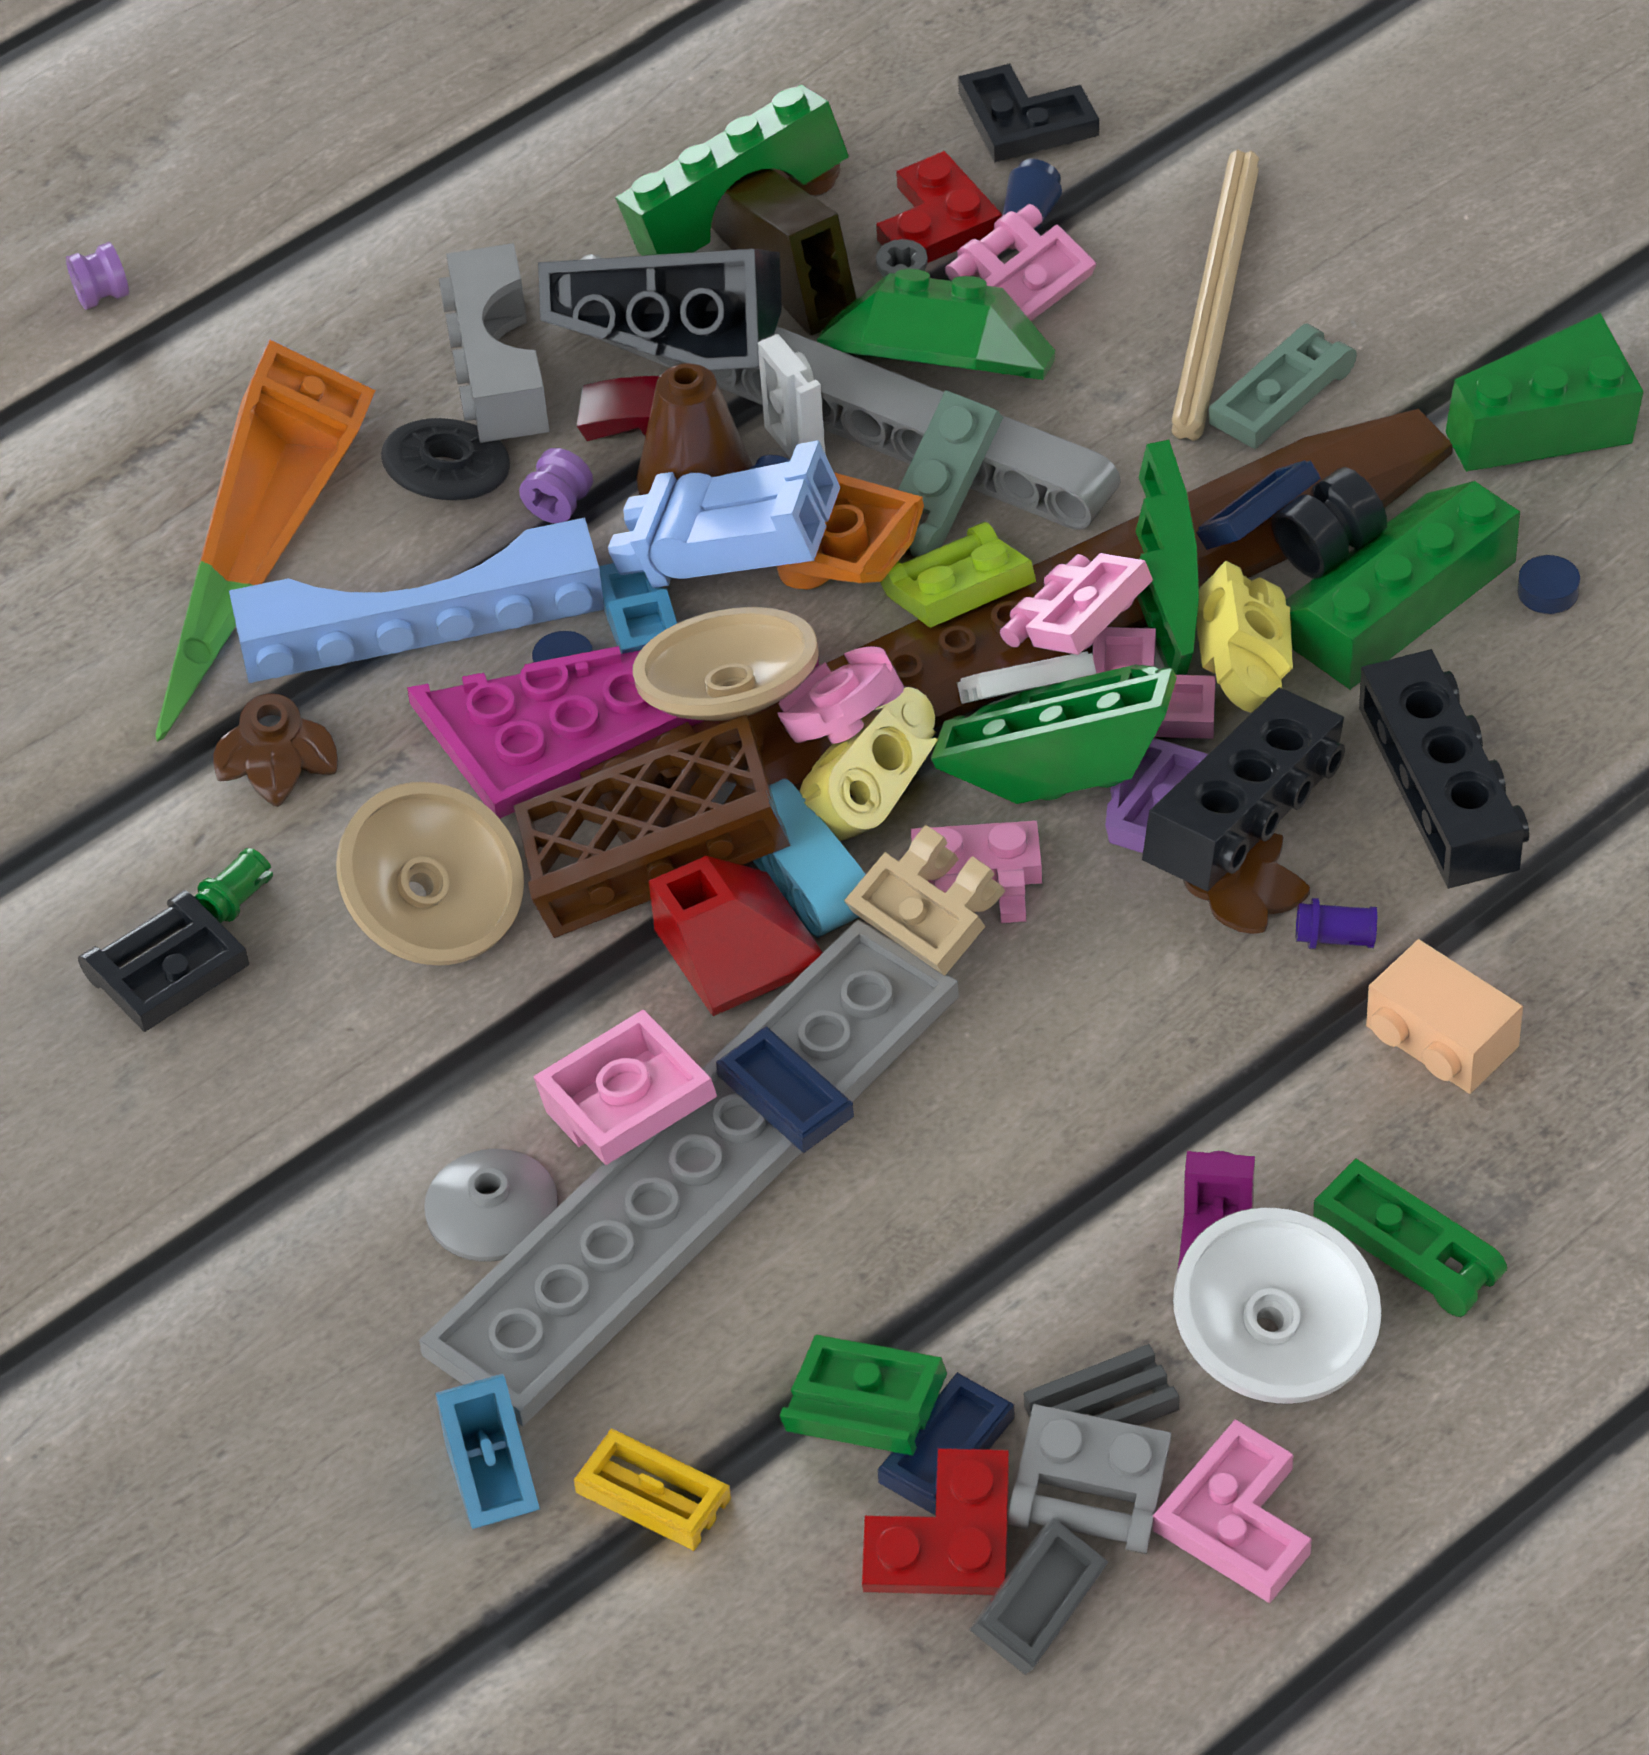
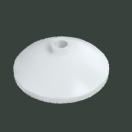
[1173,1208,1381,1404]

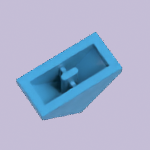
[435,1374,540,1529]

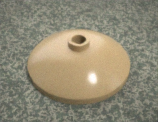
[633,607,819,721]
[336,782,524,966]

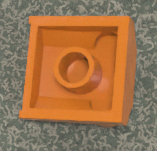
[776,472,924,589]

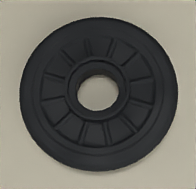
[381,418,510,501]

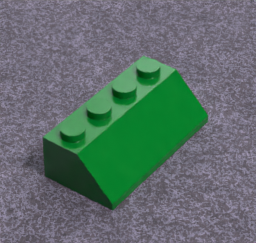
[1286,481,1520,690]

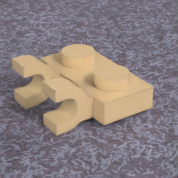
[844,824,1005,976]

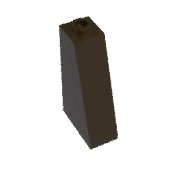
[711,169,857,336]

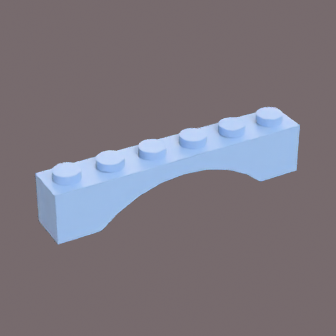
[229,518,604,683]

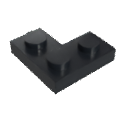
[958,63,1100,163]

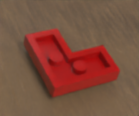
[876,150,1002,263]
[862,1449,1009,1595]

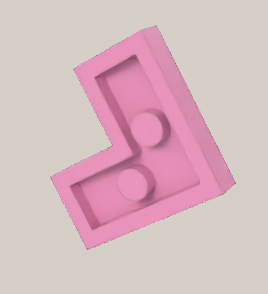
[1093,627,1216,739]
[1153,1419,1312,1603]

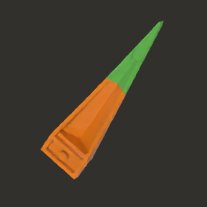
[155,340,376,742]

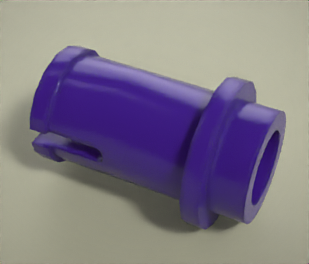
[1295,898,1378,949]

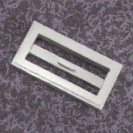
[957,651,1096,704]

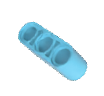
[753,778,866,938]

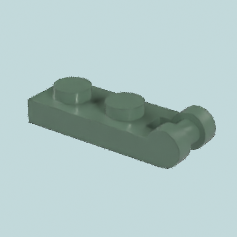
[1209,324,1357,449]
[898,390,1004,557]

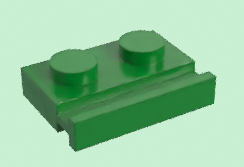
[779,1334,947,1456]

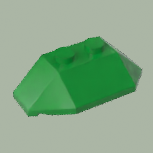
[817,269,1055,380]
[931,665,1177,804]

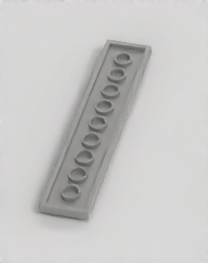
[419,920,959,1426]

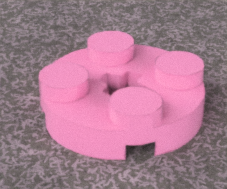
[777,646,904,744]

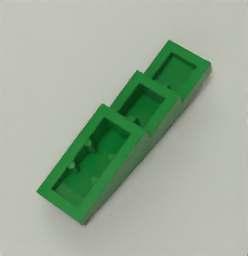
[1135,439,1199,675]

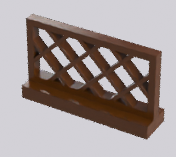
[514,714,791,938]

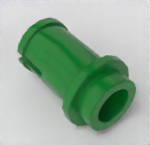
[194,848,273,923]

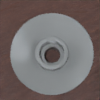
[424,1149,558,1262]

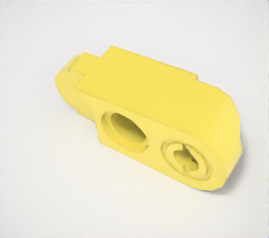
[1196,561,1293,713]
[800,687,938,841]

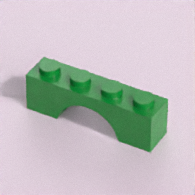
[615,84,849,256]

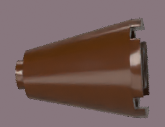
[637,363,753,495]

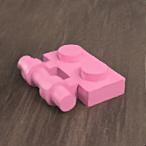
[945,204,1096,321]
[1000,553,1153,655]

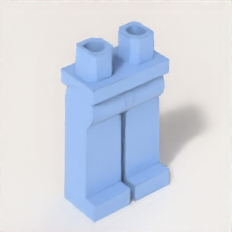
[608,440,840,588]

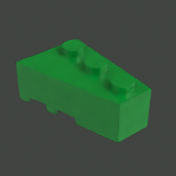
[1445,313,1644,472]

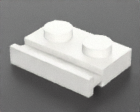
[758,334,825,459]

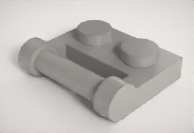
[1007,1404,1171,1554]

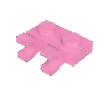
[911,820,1042,923]

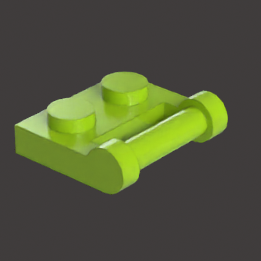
[880,521,1036,628]

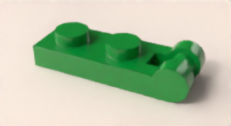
[1313,1158,1507,1317]

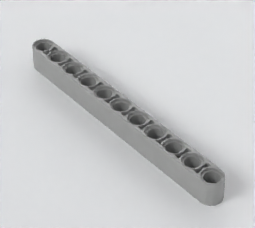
[581,254,1121,530]

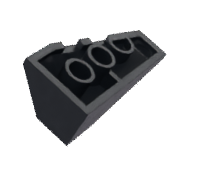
[538,249,782,370]

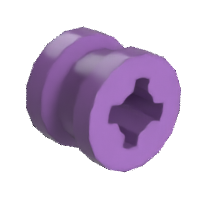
[66,242,129,310]
[519,448,593,523]

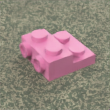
[533,1009,717,1165]

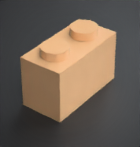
[1366,939,1523,1094]

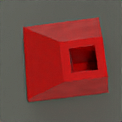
[649,856,823,1016]

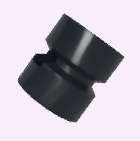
[1271,467,1387,579]

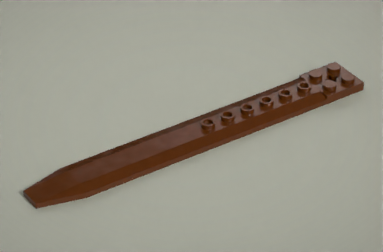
[580,409,1453,844]

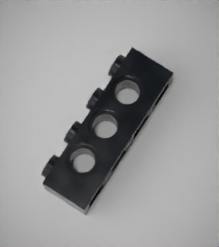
[1359,649,1529,889]
[1142,687,1345,892]

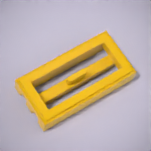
[574,1428,731,1551]

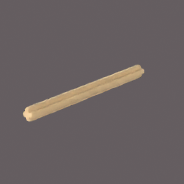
[1172,149,1259,441]

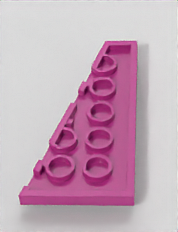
[407,646,819,819]

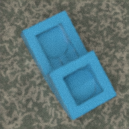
[599,563,677,654]

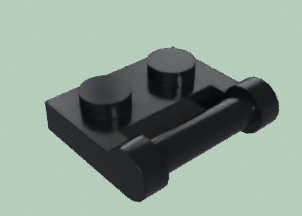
[78,890,249,1032]

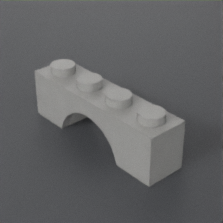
[439,243,549,443]

